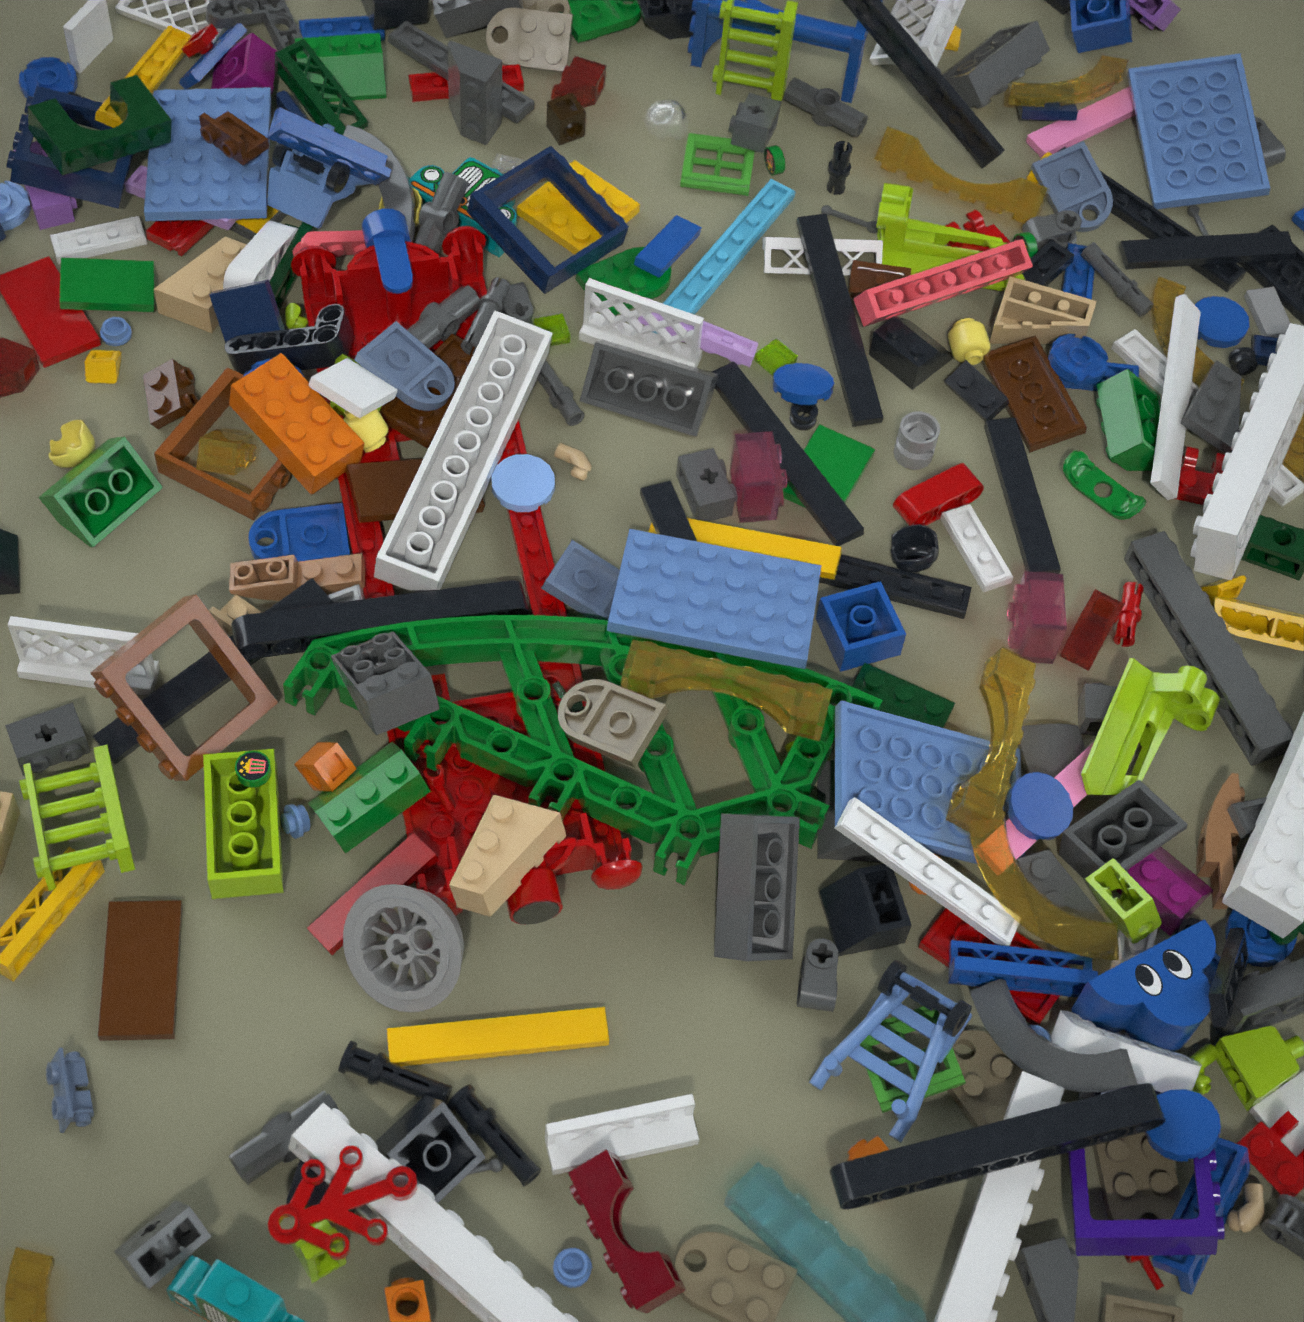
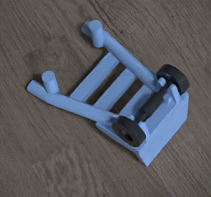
[267,124,371,228]
[809,960,972,1143]

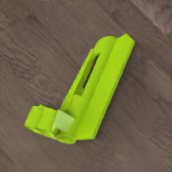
[876,183,1025,292]
[1081,658,1220,795]

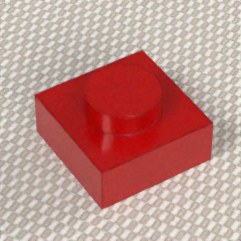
[181,23,219,58]

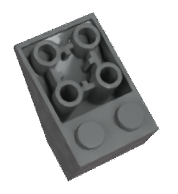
[331,631,440,735]

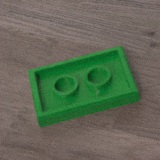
[60,257,154,312]
[778,424,875,508]

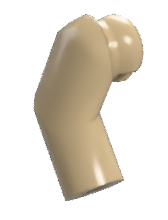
[555,443,592,481]
[1227,1183,1265,1233]

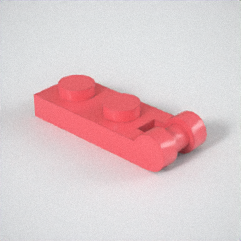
[293,230,366,258]

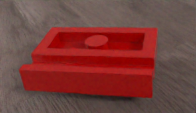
[146,220,215,257]

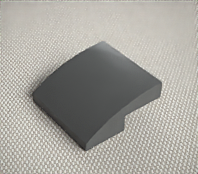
[1014,724,1085,778]

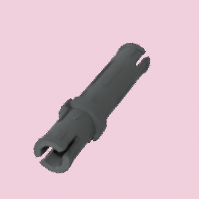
[1081,242,1154,318]
[461,277,510,355]
[537,360,585,426]

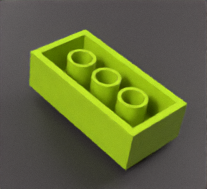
[203,749,284,899]

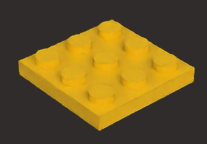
[517,160,640,254]

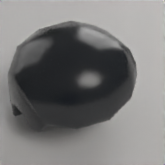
[890,524,939,573]

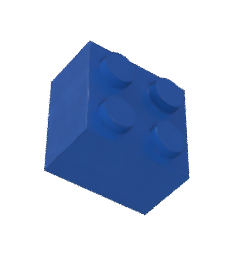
[1070,0,1133,53]
[816,581,906,672]

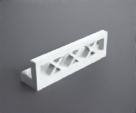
[762,237,883,275]
[545,1094,699,1175]

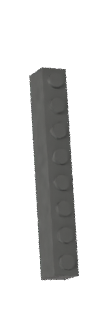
[1124,531,1293,766]

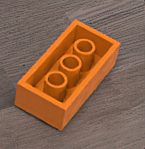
[229,353,364,495]

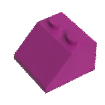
[211,32,277,95]
[1116,847,1213,936]

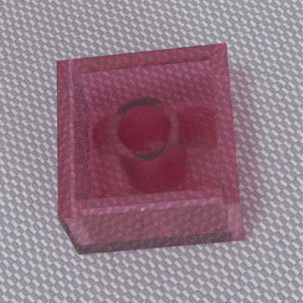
[729,431,787,523]
[1007,571,1067,664]

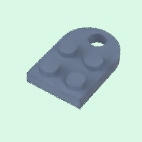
[1031,141,1113,232]
[354,321,455,411]
[541,540,620,620]

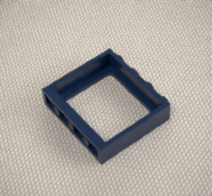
[6,86,133,209]
[467,146,629,294]

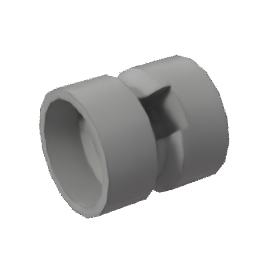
[893,412,940,470]

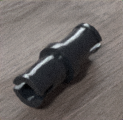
[827,141,853,195]

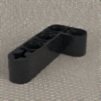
[225,304,354,375]

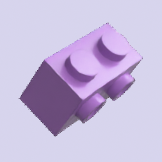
[1130,0,1181,32]

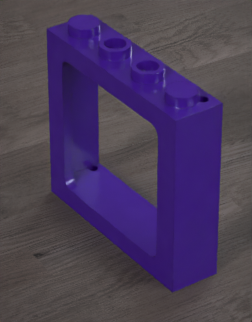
[1068,1148,1225,1256]

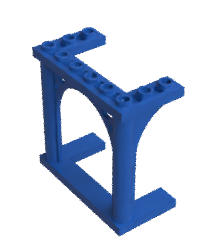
[688,0,883,103]

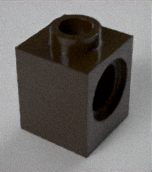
[546,93,586,145]

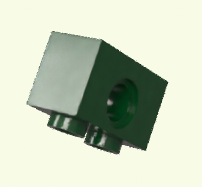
[1241,515,1304,580]

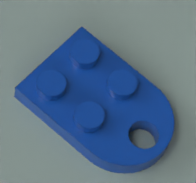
[248,503,350,562]

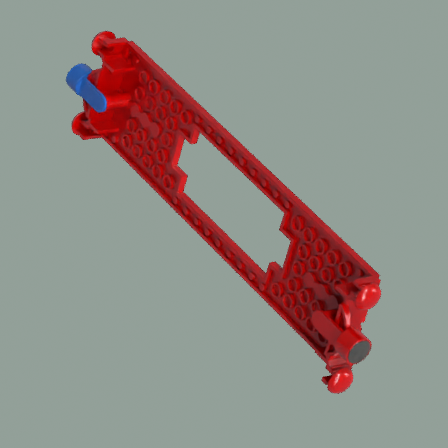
[291,208,643,925]

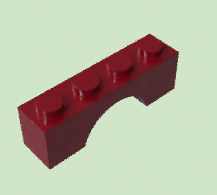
[568,1149,686,1314]

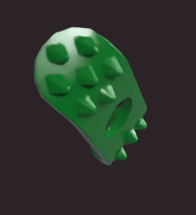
[1063,450,1147,520]

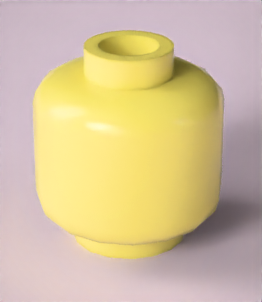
[948,318,990,365]
[343,409,388,452]

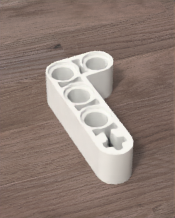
[223,220,298,289]
[1051,1010,1202,1093]

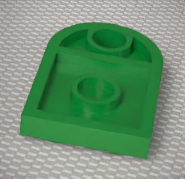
[557,0,642,43]
[576,247,672,316]

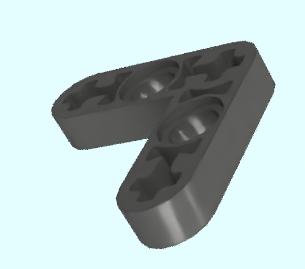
[205,0,303,61]

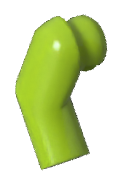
[285,303,308,329]
[1190,1044,1219,1095]

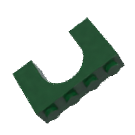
[28,75,172,176]

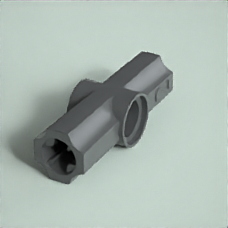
[784,77,868,137]
[414,172,469,253]
[407,285,480,349]
[229,1091,339,1185]

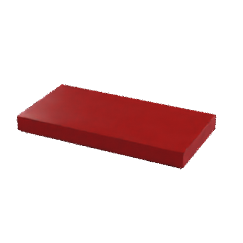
[0,256,101,368]
[918,908,1070,1025]

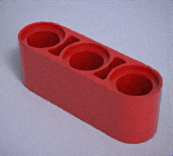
[893,463,984,526]

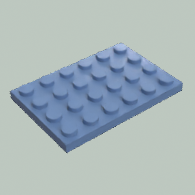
[1128,53,1270,209]
[144,87,271,221]
[607,529,821,669]
[835,700,1025,874]

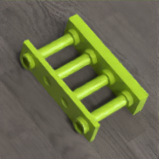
[712,0,798,104]
[19,745,135,891]

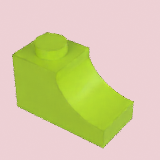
[291,1219,347,1283]

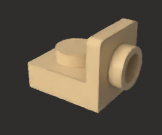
[209,595,261,637]

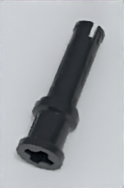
[338,1041,452,1104]
[446,1084,542,1187]

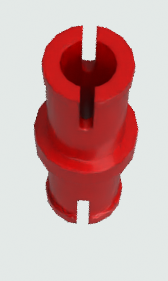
[1113,582,1144,647]

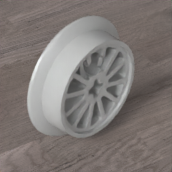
[343,884,464,1012]

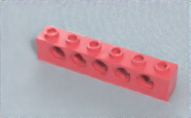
[853,239,1033,327]

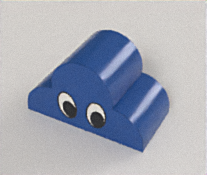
[1071,919,1216,1052]

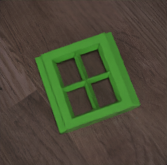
[680,133,755,196]
[859,1006,966,1113]

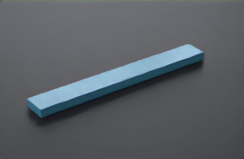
[653,179,795,334]

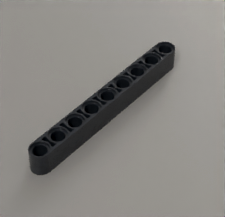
[231,580,529,659]
[829,1083,1166,1210]

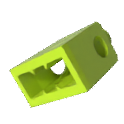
[1085,858,1162,944]
[1215,1026,1304,1112]

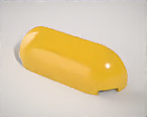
[1213,596,1304,651]

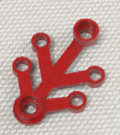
[268,1145,418,1260]

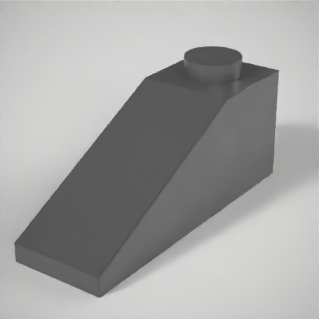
[1015,1237,1079,1322]

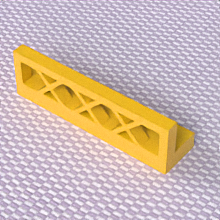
[0,846,105,982]

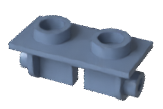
[46,1048,94,1133]

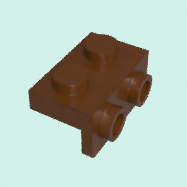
[199,111,269,165]
[848,260,912,302]
[143,358,198,429]

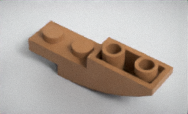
[229,553,365,601]
[1196,773,1245,910]

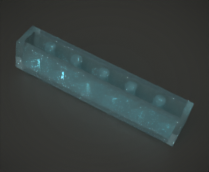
[724,1161,928,1322]

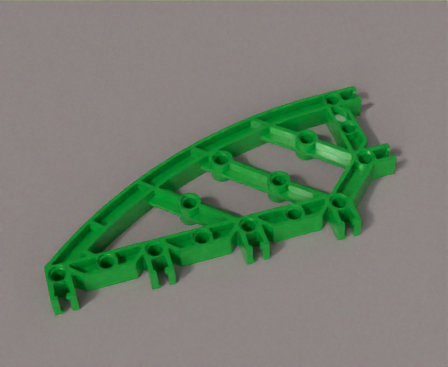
[283,615,883,886]

